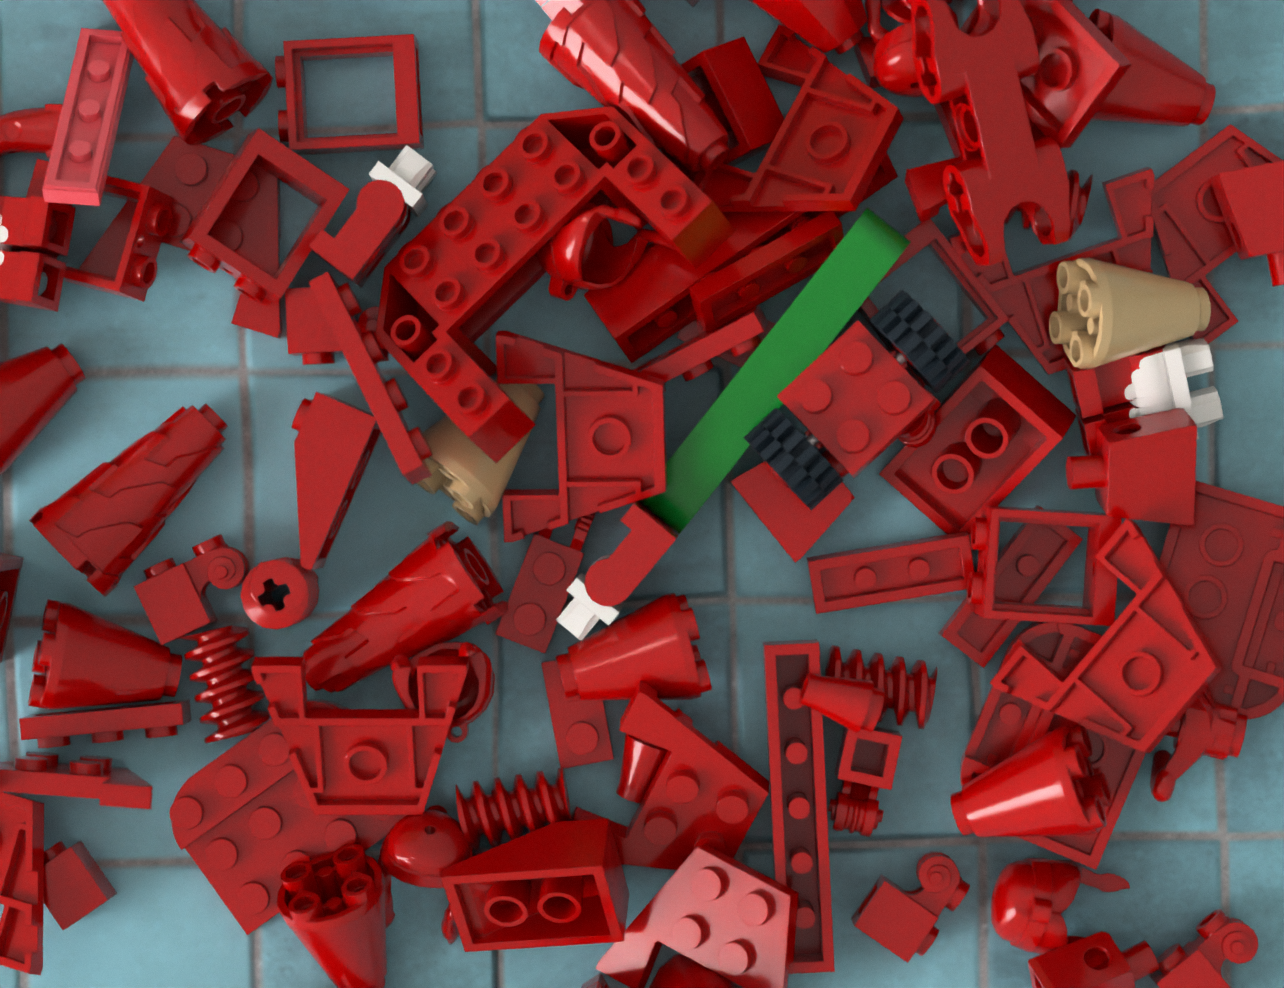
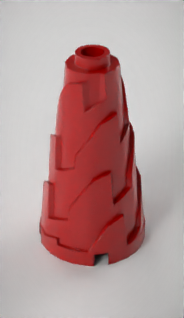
[102,0,273,145]
[539,0,731,173]
[29,403,228,597]
[303,521,508,693]

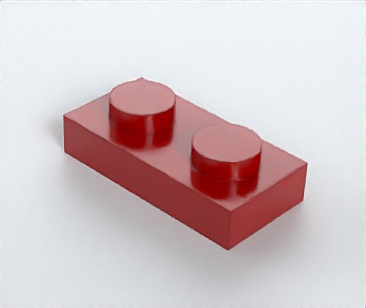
[541,659,614,769]

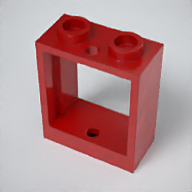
[275,34,424,155]
[180,128,350,303]
[12,159,174,302]
[858,219,1010,386]
[967,505,1122,626]

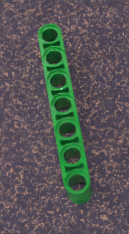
[638,207,911,534]

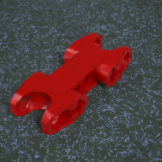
[911,0,1070,266]

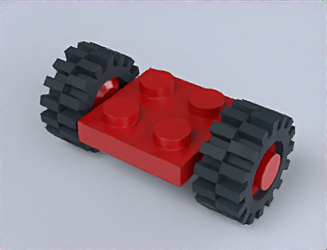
[743,290,970,510]

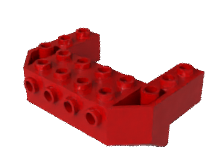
[375,106,736,463]

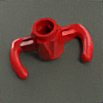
[1150,688,1247,802]

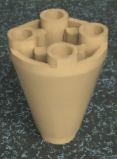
[1049,258,1211,369]
[417,378,545,525]

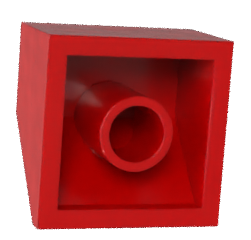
[661,37,784,182]

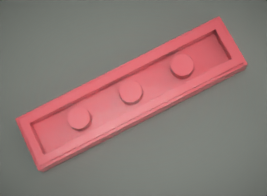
[43,28,134,206]

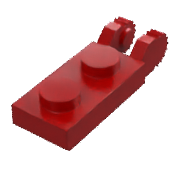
[495,512,596,654]

